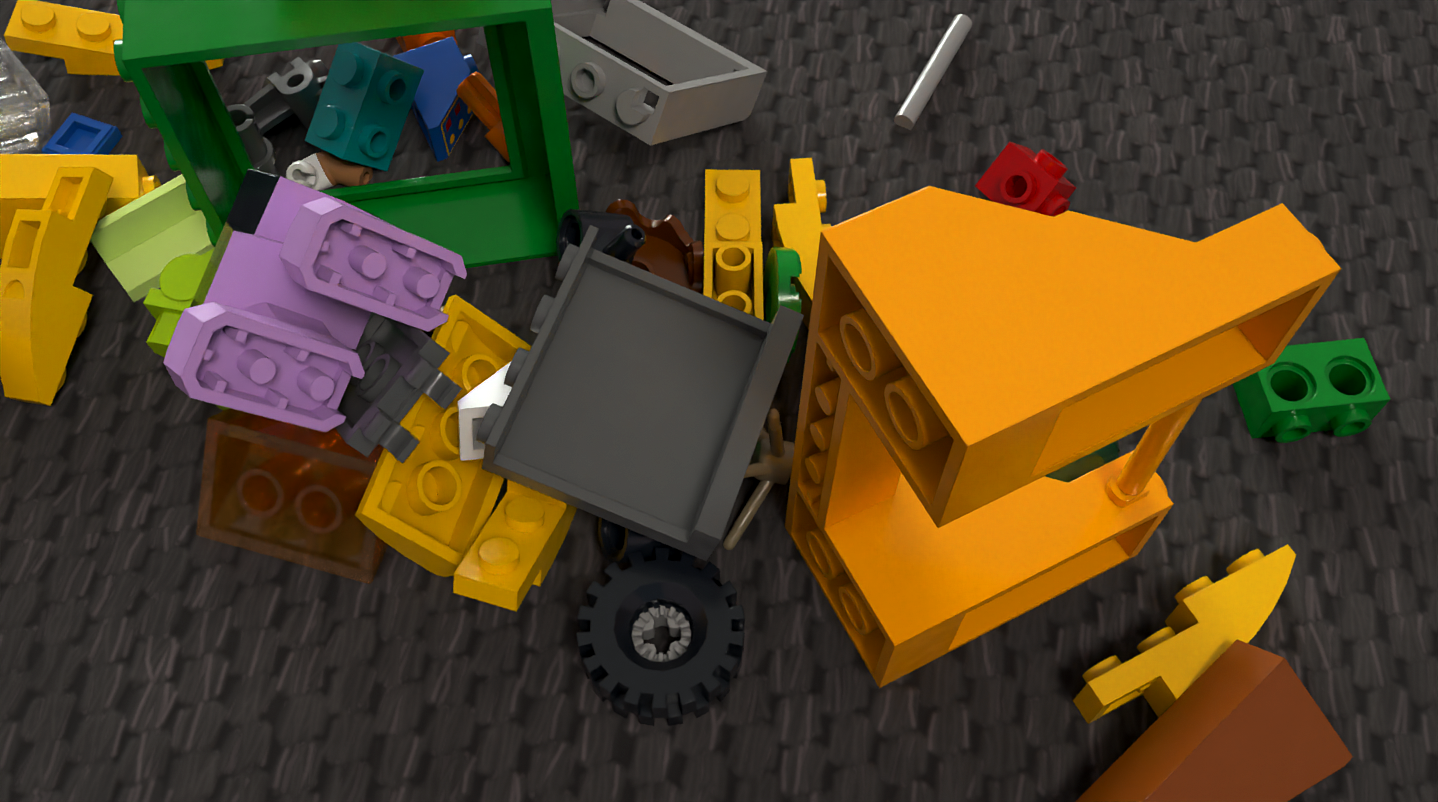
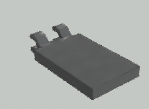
[335,312,462,463]

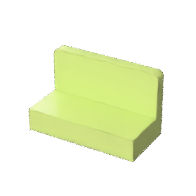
[90,174,215,302]

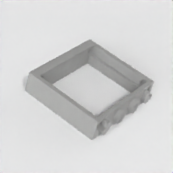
[476,0,768,146]

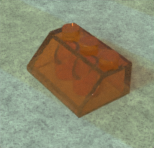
[196,408,388,584]

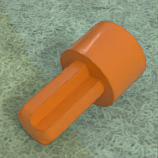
[456,72,510,163]

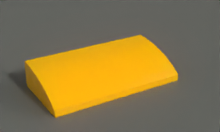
[355,294,532,577]

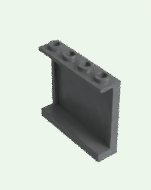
[476,225,804,561]

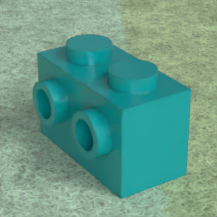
[305,42,424,171]

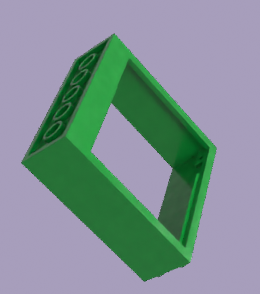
[114,0,579,269]

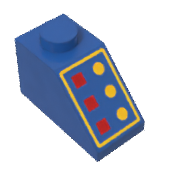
[393,36,479,162]

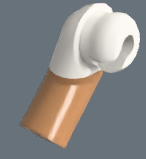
[286,151,373,191]

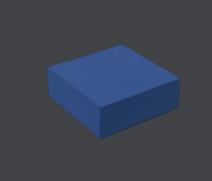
[41,112,122,155]

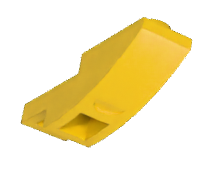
[4,0,225,75]
[772,158,831,330]
[0,167,114,406]
[703,169,764,320]
[453,479,577,612]
[1073,544,1296,724]

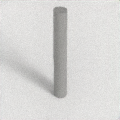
[894,14,972,130]

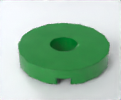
[763,247,802,365]

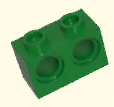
[1233,338,1390,443]

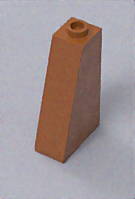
[1075,639,1353,802]

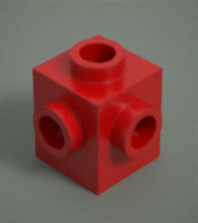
[975,142,1076,217]

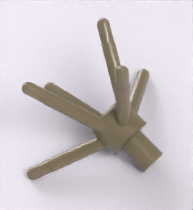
[723,408,794,550]

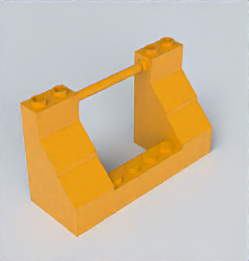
[785,186,1342,688]

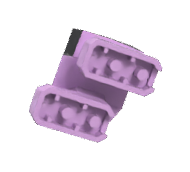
[163,169,467,432]

